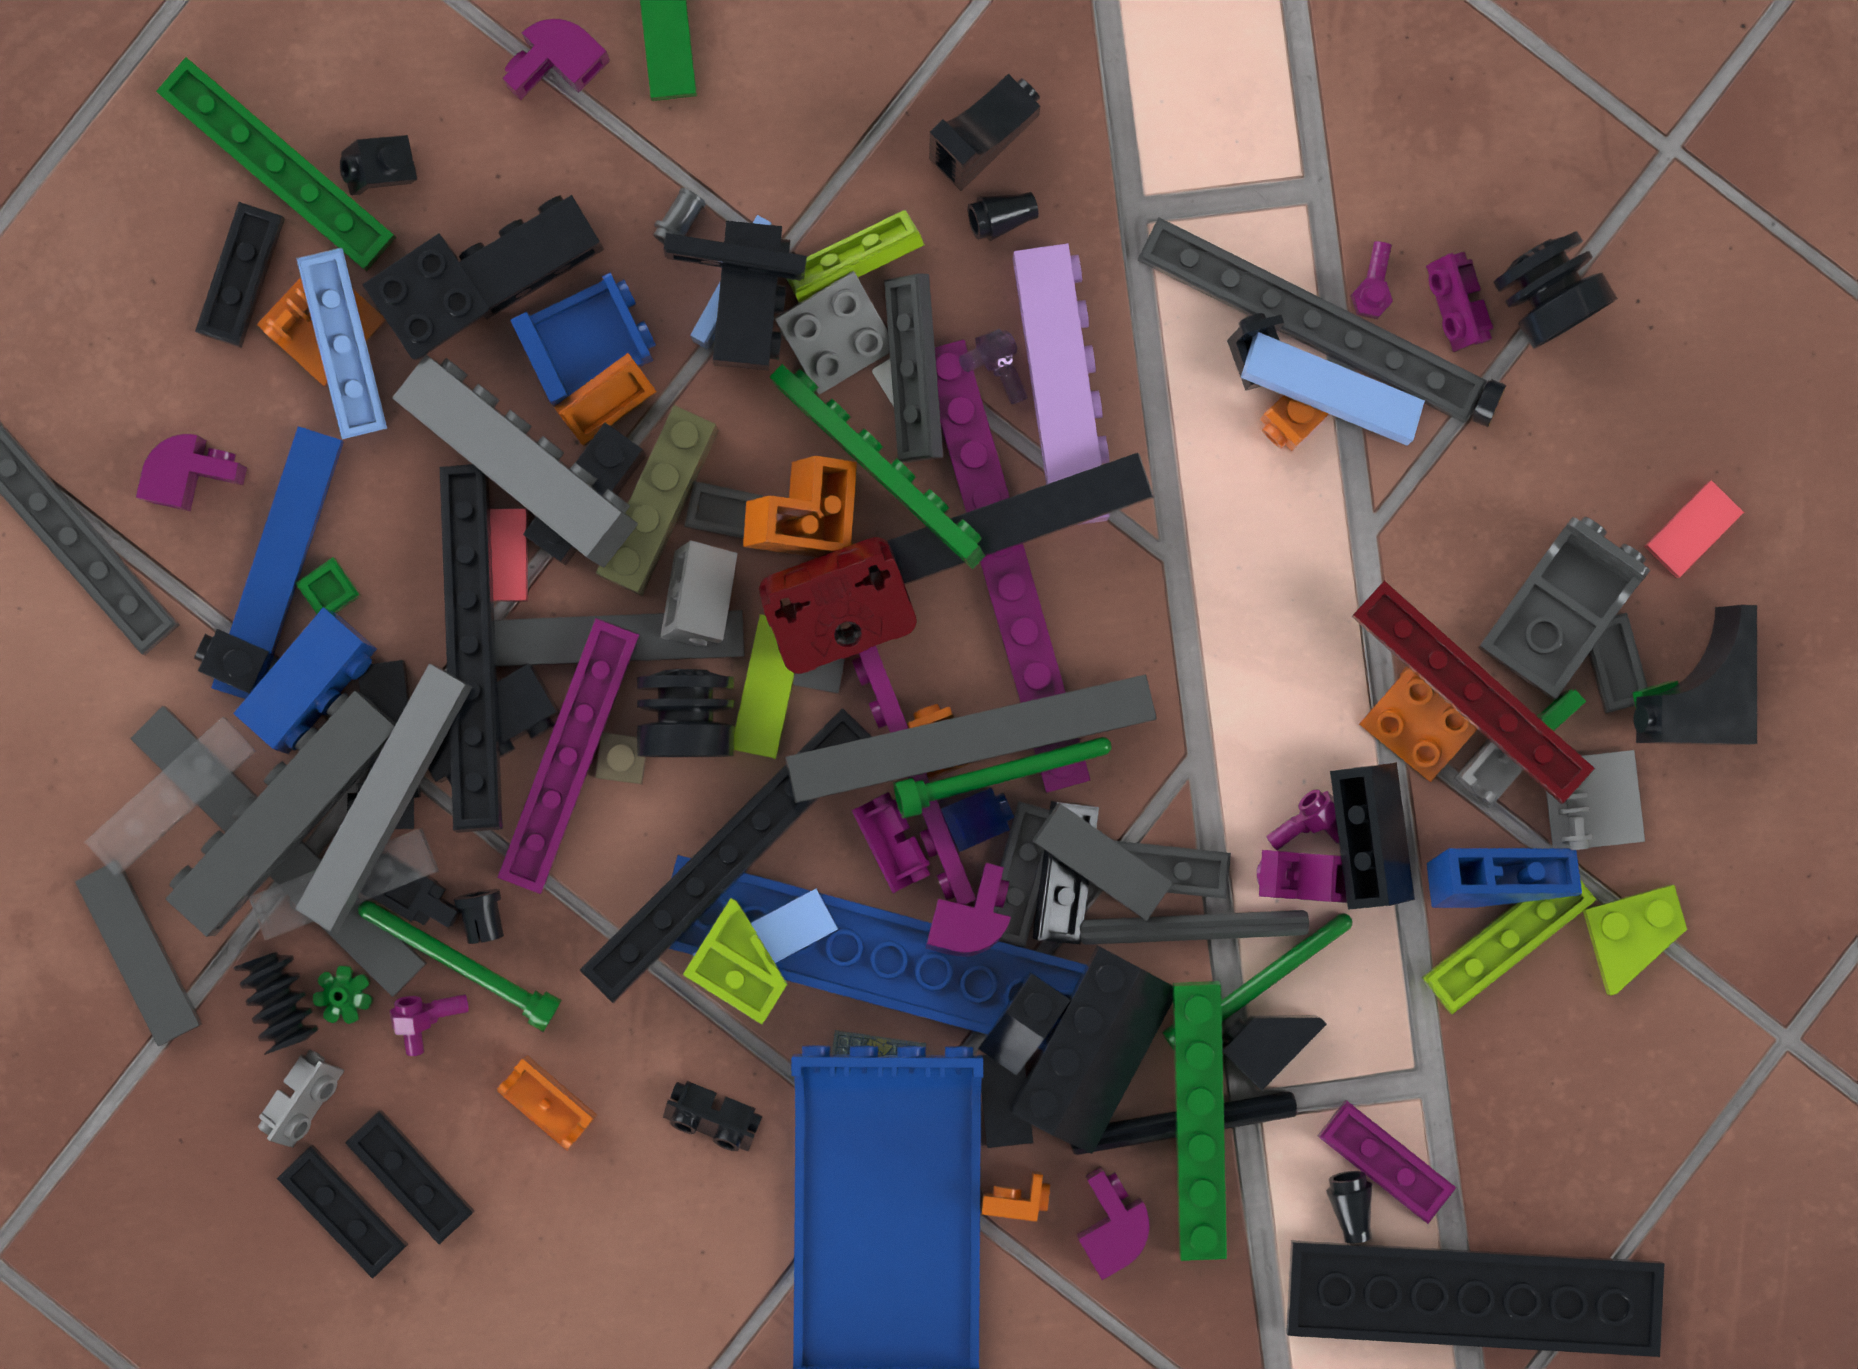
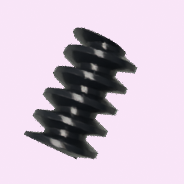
[234,952,319,1055]

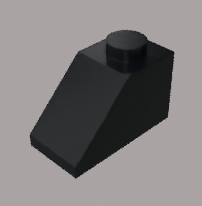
[978,972,1071,1075]
[1222,1015,1327,1090]

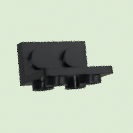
[362,233,490,360]

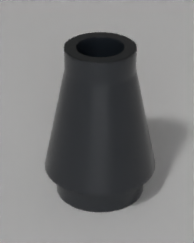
[967,192,1039,241]
[1326,1171,1372,1244]

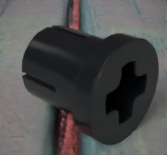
[454,889,504,944]

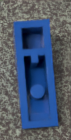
[1426,848,1582,908]

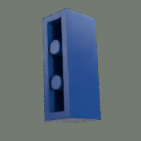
[233,607,377,754]

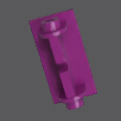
[1426,252,1494,352]
[851,792,930,893]

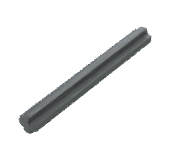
[1081,910,1309,945]

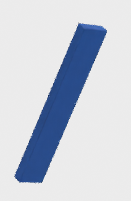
[211,426,344,699]

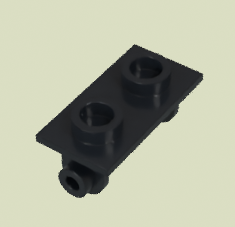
[663,1081,762,1152]

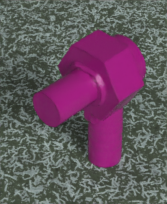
[1351,241,1393,319]
[1266,789,1339,851]
[390,994,469,1056]

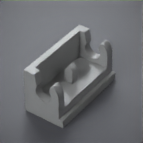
[660,540,738,647]
[1454,739,1522,808]

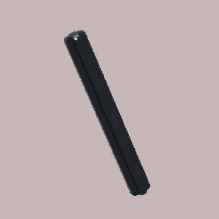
[1071,1091,1297,1155]

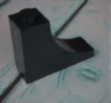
[929,74,1041,191]
[1633,605,1757,745]

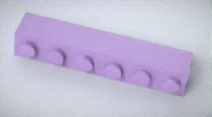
[1013,243,1110,526]

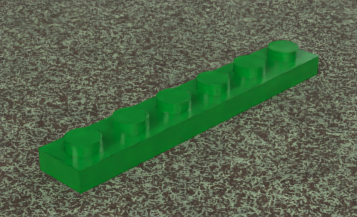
[156,57,396,272]
[770,364,985,569]
[1173,981,1227,1261]

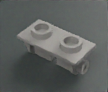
[258,1049,345,1148]

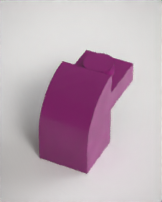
[502,19,610,100]
[136,434,247,512]
[1256,850,1347,903]
[925,863,1011,957]
[1077,1167,1150,1280]

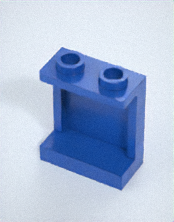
[510,272,656,407]

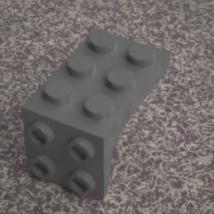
[1478,517,1650,701]

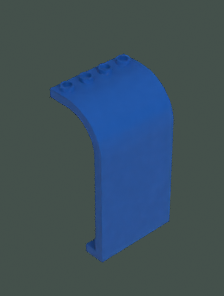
[791,1045,983,1369]

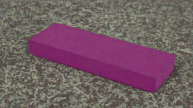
[1317,1100,1456,1224]

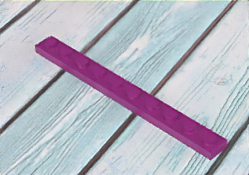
[935,339,1091,793]

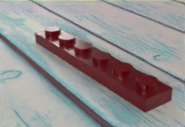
[1352,580,1595,804]

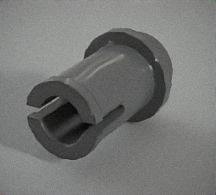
[653,188,706,244]

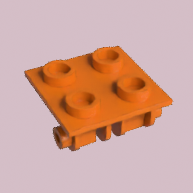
[257,277,386,387]
[1359,666,1478,782]

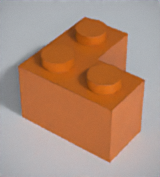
[743,456,857,557]

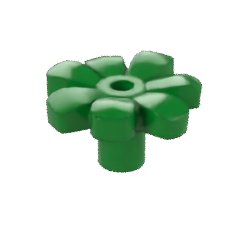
[313,965,373,1024]

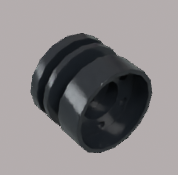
[1493,231,1618,349]
[637,669,734,757]

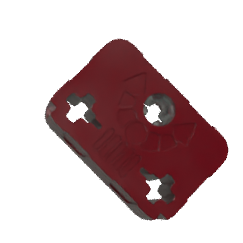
[759,537,917,674]

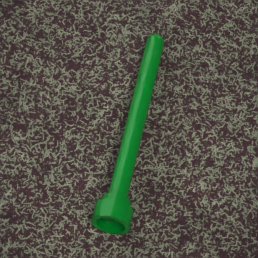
[893,737,1112,819]
[358,901,562,1032]
[1162,913,1353,1050]

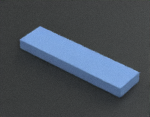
[296,248,387,439]
[1241,332,1425,446]

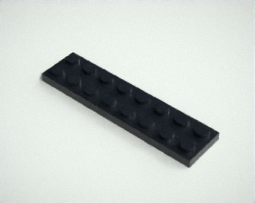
[1286,1240,1665,1357]

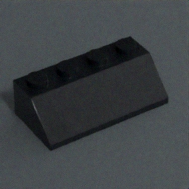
[1010,945,1173,1154]

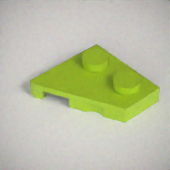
[1583,885,1687,996]
[683,898,788,1024]

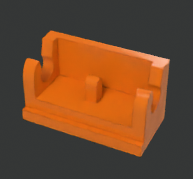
[497,1055,598,1151]

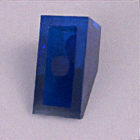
[940,787,1014,852]

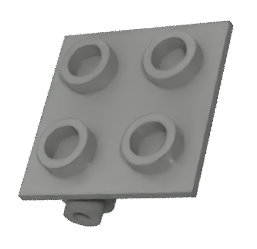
[774,271,890,395]
[1546,750,1645,850]

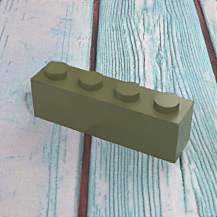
[596,405,719,596]

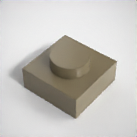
[595,732,646,784]

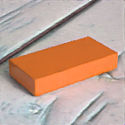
[554,353,657,445]

